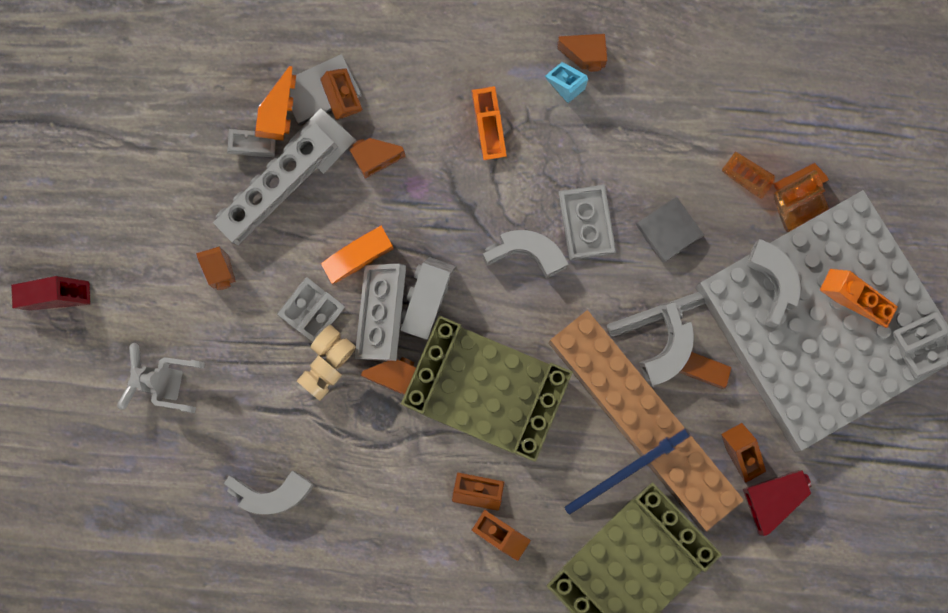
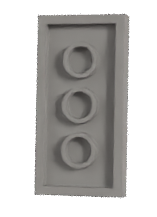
[355,264,406,361]

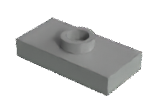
[227,129,276,158]

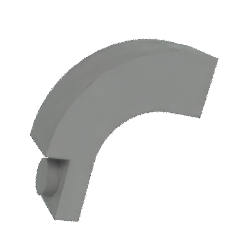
[483,230,568,278]
[746,239,800,328]
[639,302,694,386]
[224,471,315,514]

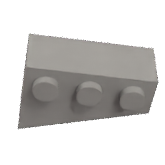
[400,257,456,340]

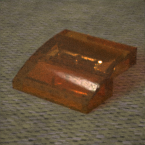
[774,170,829,232]

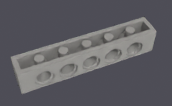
[213,122,338,245]

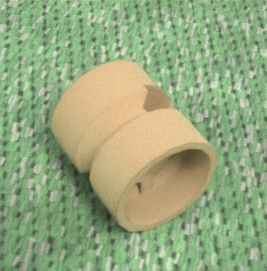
[310,325,356,370]
[297,355,342,401]

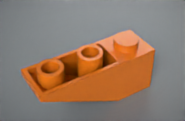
[255,66,296,141]
[820,269,898,328]

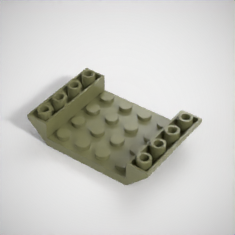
[401,316,573,462]
[546,482,722,613]

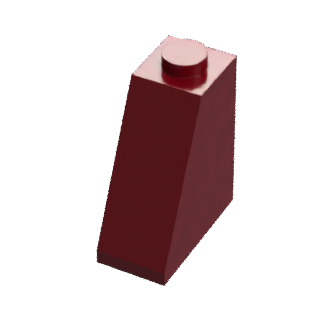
[11,276,91,311]
[743,470,812,536]

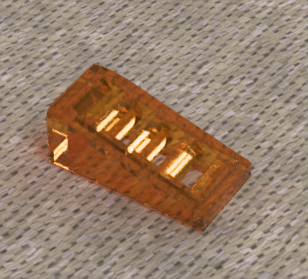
[722,151,775,199]

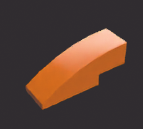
[471,86,507,160]
[321,225,394,284]

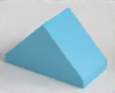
[545,62,588,103]

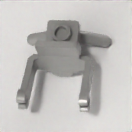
[117,343,205,413]

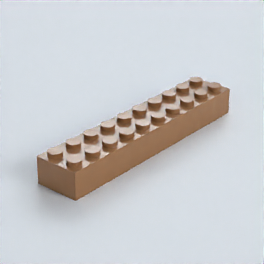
[549,310,744,532]

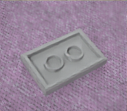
[289,54,362,126]
[558,184,616,261]

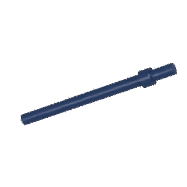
[564,428,691,515]

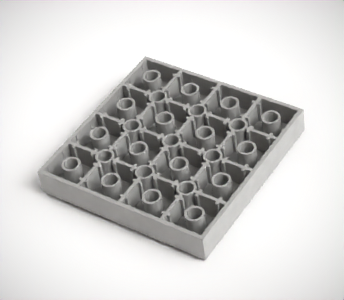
[695,190,948,452]

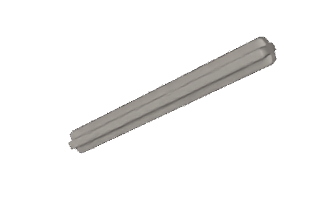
[607,292,706,337]

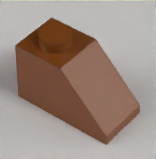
[557,34,607,72]
[349,138,406,179]
[196,246,236,290]
[361,357,416,395]
[721,423,766,483]
[472,510,531,561]

